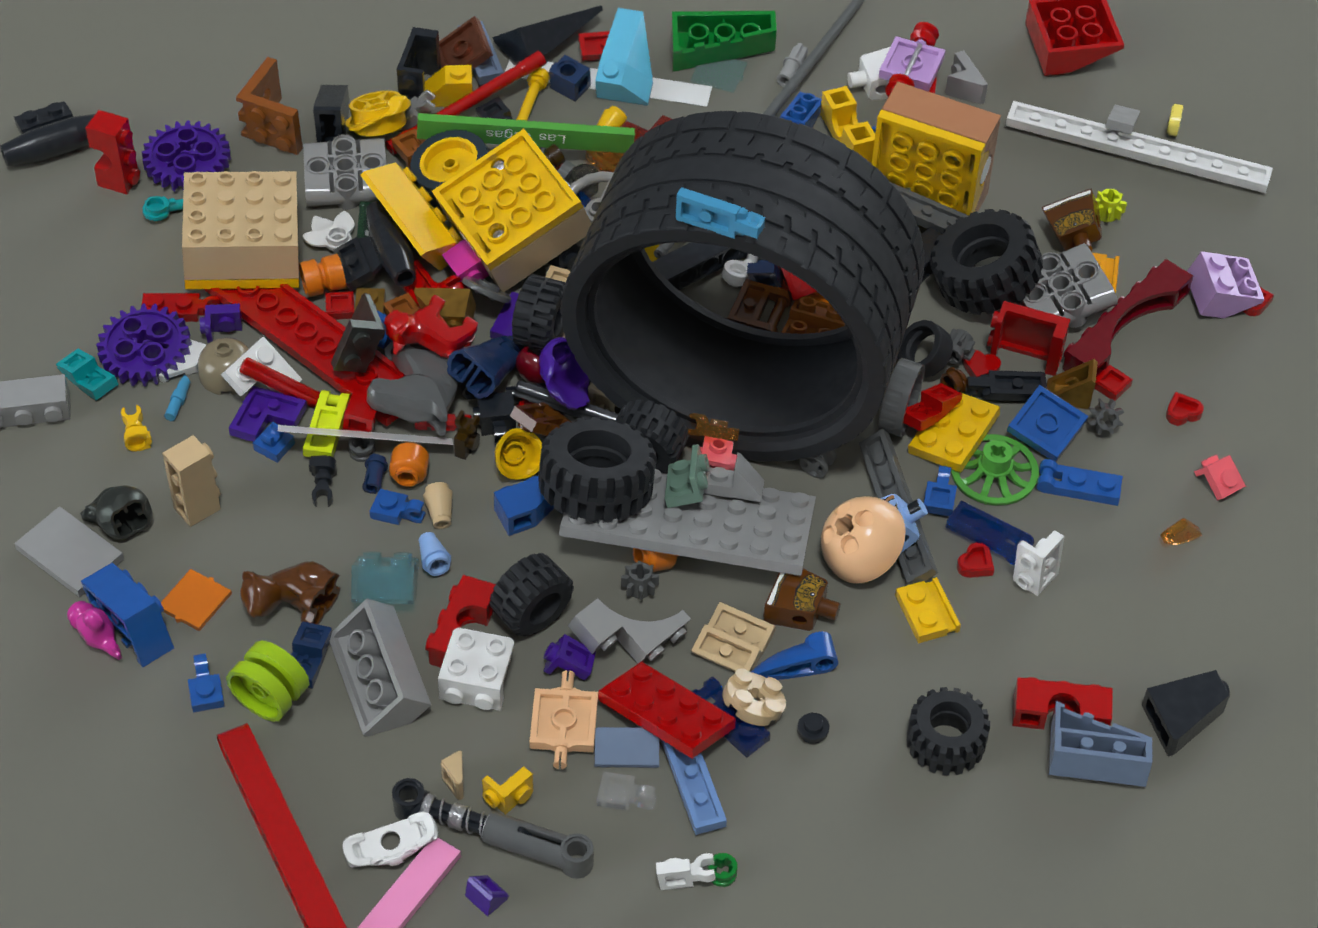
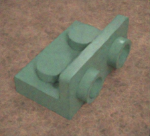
[664,444,710,508]

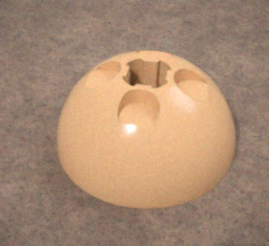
[821,496,906,584]

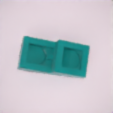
[56,348,118,400]

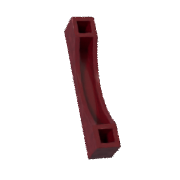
[1063,259,1194,377]

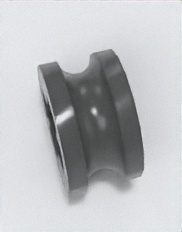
[348,437,376,462]

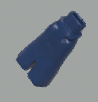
[447,335,524,399]

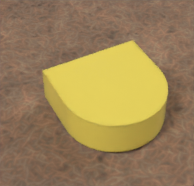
[1166,104,1183,137]

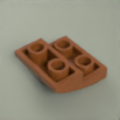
[781,296,846,334]

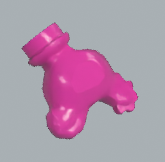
[67,601,122,660]

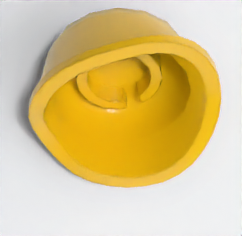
[494,428,542,480]

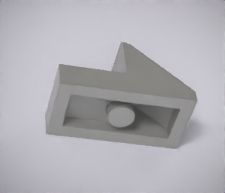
[945,51,988,104]
[704,453,764,502]

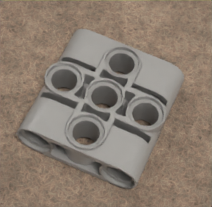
[303,135,386,210]
[1019,243,1118,328]

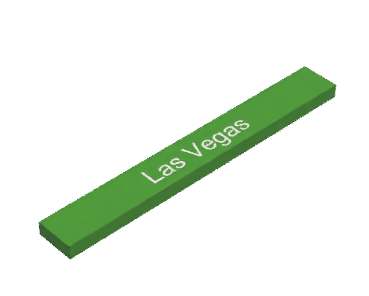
[417,113,635,153]

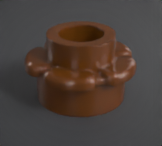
[941,367,967,392]

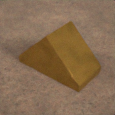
[1047,359,1098,410]

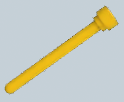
[516,68,550,121]

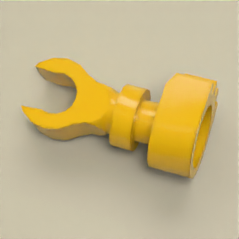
[121,405,152,452]

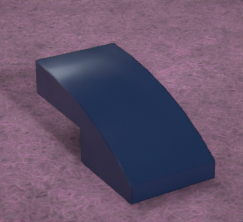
[291,621,332,689]

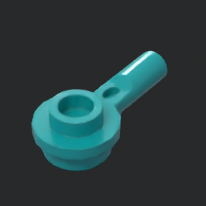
[142,196,183,221]

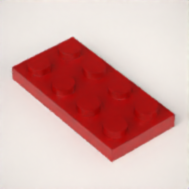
[598,661,736,759]

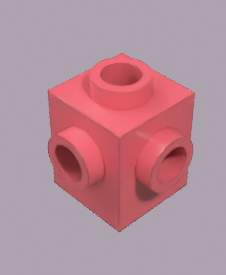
[700,435,737,471]

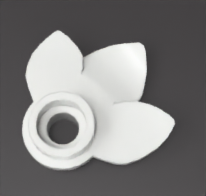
[302,211,355,251]

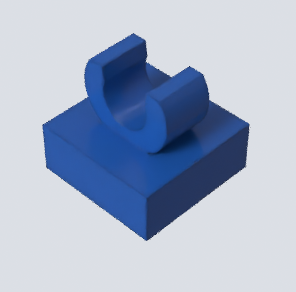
[253,422,295,463]

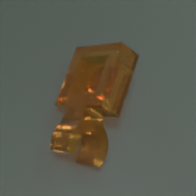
[688,413,739,441]

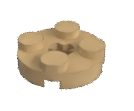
[722,668,786,726]

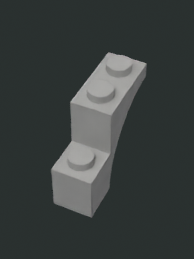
[568,598,691,663]

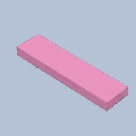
[358,837,461,928]

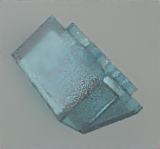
[351,551,419,604]

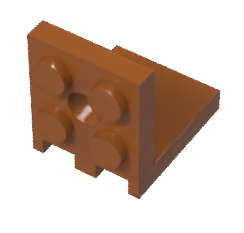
[236,57,303,155]

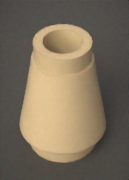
[423,482,453,529]

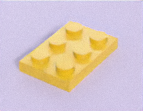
[908,392,1000,473]

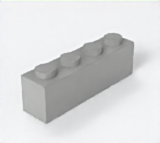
[0,374,70,428]

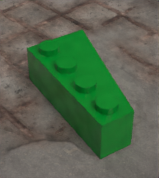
[671,11,777,72]

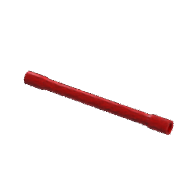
[385,51,546,156]

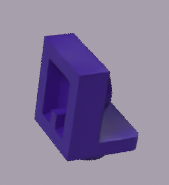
[200,304,243,343]
[543,634,596,680]

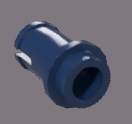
[362,454,388,494]

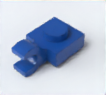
[924,465,957,517]
[369,489,426,525]
[188,653,225,713]

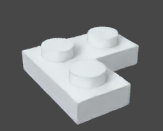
[221,336,302,396]

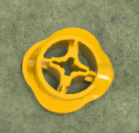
[345,90,411,137]

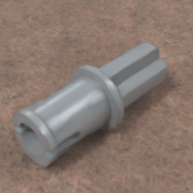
[777,43,808,87]

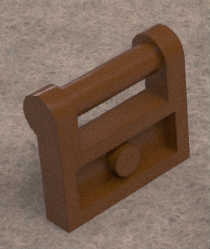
[727,279,792,332]

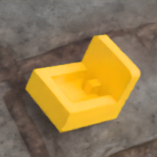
[482,766,533,815]

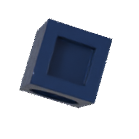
[549,55,591,102]

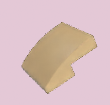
[691,602,776,672]

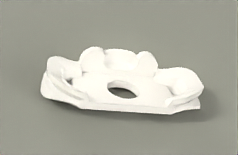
[343,812,438,868]

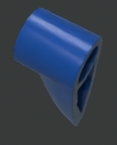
[751,631,838,680]

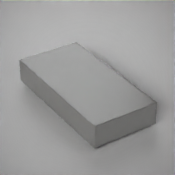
[1105,104,1140,135]

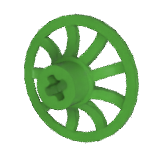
[951,434,1039,506]

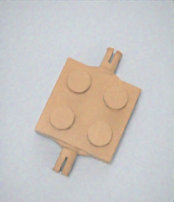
[529,670,598,769]

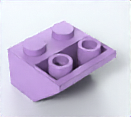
[1187,251,1265,318]

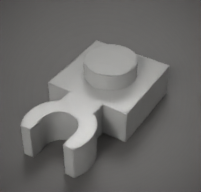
[399,90,435,132]

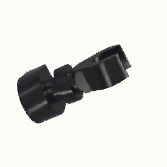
[309,455,336,507]

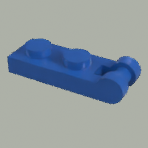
[1037,459,1123,506]

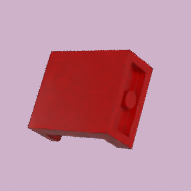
[987,301,1071,376]

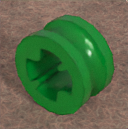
[708,853,738,887]

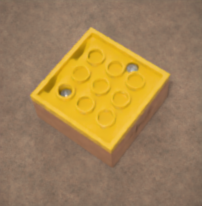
[872,82,1001,216]

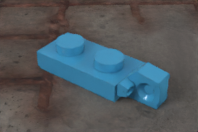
[676,187,765,239]

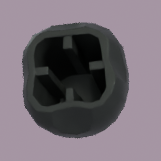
[80,485,152,539]

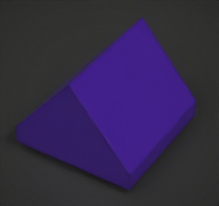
[465,875,509,917]

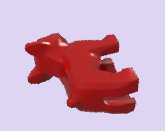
[384,295,478,358]

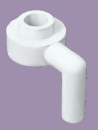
[722,253,759,287]

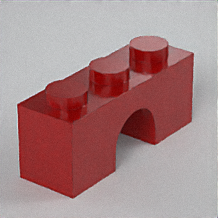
[86,110,140,195]
[425,575,496,668]
[1012,677,1113,730]

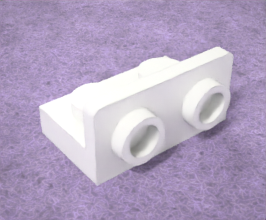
[1013,530,1065,596]

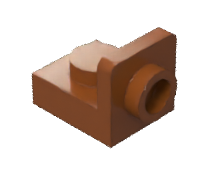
[392,129,425,169]

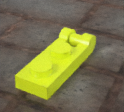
[303,390,350,457]

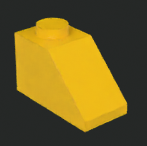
[425,65,473,107]

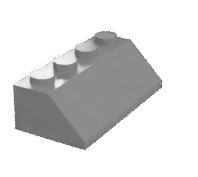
[330,599,431,736]

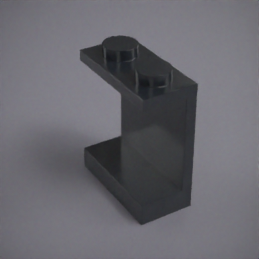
[396,27,441,100]

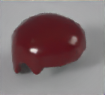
[516,346,545,384]

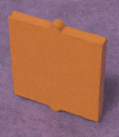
[161,569,232,631]

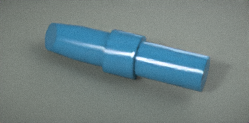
[164,375,191,421]

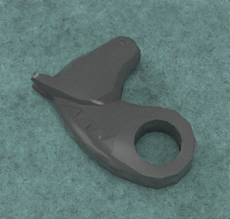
[366,343,458,436]

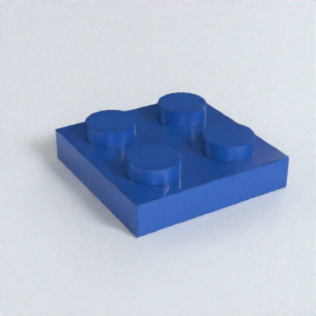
[1007,385,1089,462]

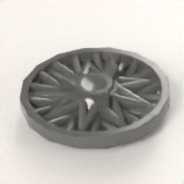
[461,277,512,304]

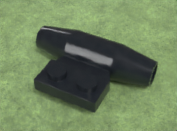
[0,101,95,166]
[333,201,416,291]

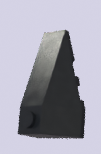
[492,5,603,63]

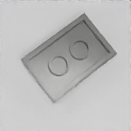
[14,506,124,597]

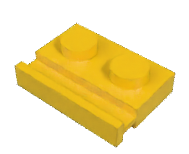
[895,577,961,643]

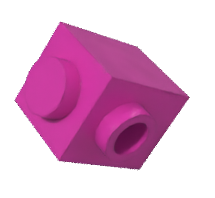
[442,239,489,289]

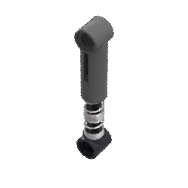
[392,778,594,879]

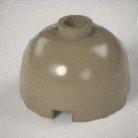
[197,337,249,395]

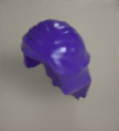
[539,337,590,410]

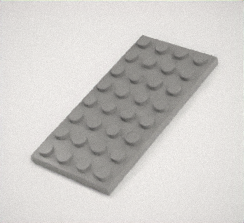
[559,469,816,576]

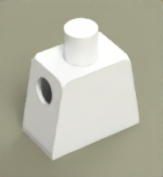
[847,47,890,100]

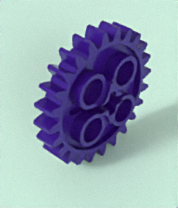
[142,120,231,191]
[96,303,192,386]

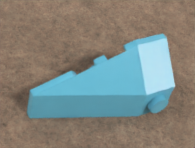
[595,8,653,106]

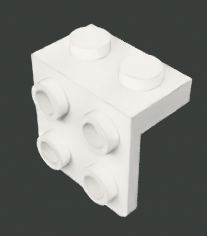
[438,628,514,711]

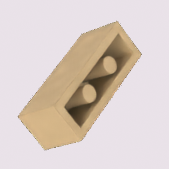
[162,435,221,527]

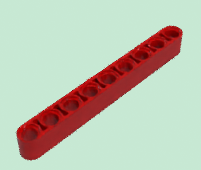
[216,723,347,928]

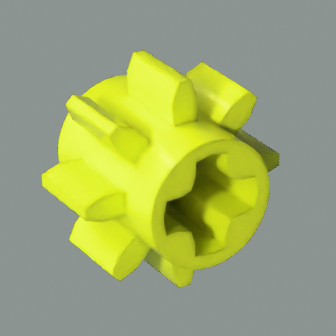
[1096,189,1127,222]

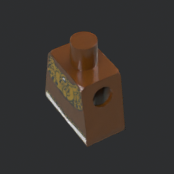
[1042,188,1102,252]
[763,569,841,631]

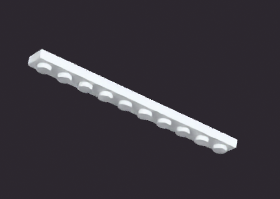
[1006,101,1273,193]

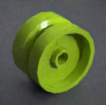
[226,640,310,722]

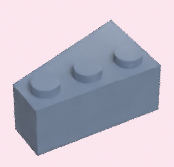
[1049,701,1152,787]

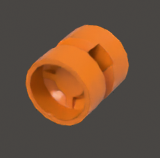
[298,253,346,298]

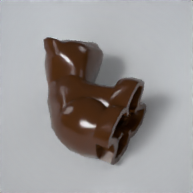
[240,561,340,625]

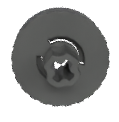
[878,358,925,437]

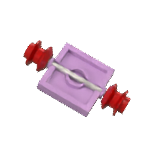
[879,22,946,97]

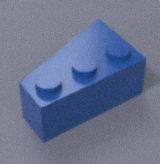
[81,562,174,667]

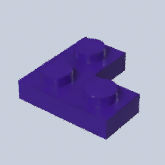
[229,386,307,442]

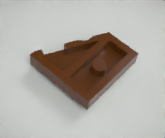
[510,402,572,436]

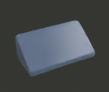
[595,727,659,768]

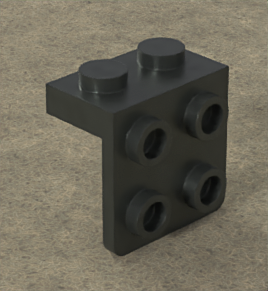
[331,293,385,373]

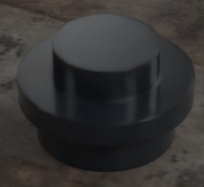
[797,713,829,744]

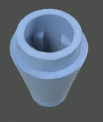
[418,532,451,576]

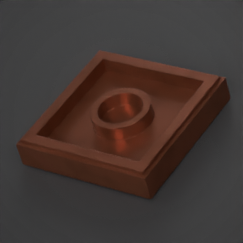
[439,16,493,70]

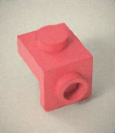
[1194,454,1246,501]

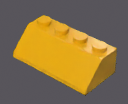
[360,162,463,271]

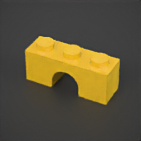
[820,86,875,163]

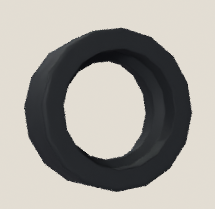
[897,320,953,378]

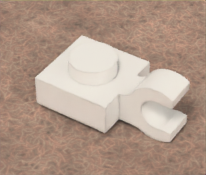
[656,853,716,890]

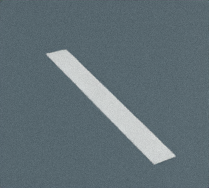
[505,58,712,106]

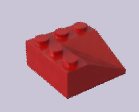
[1025,0,1124,76]

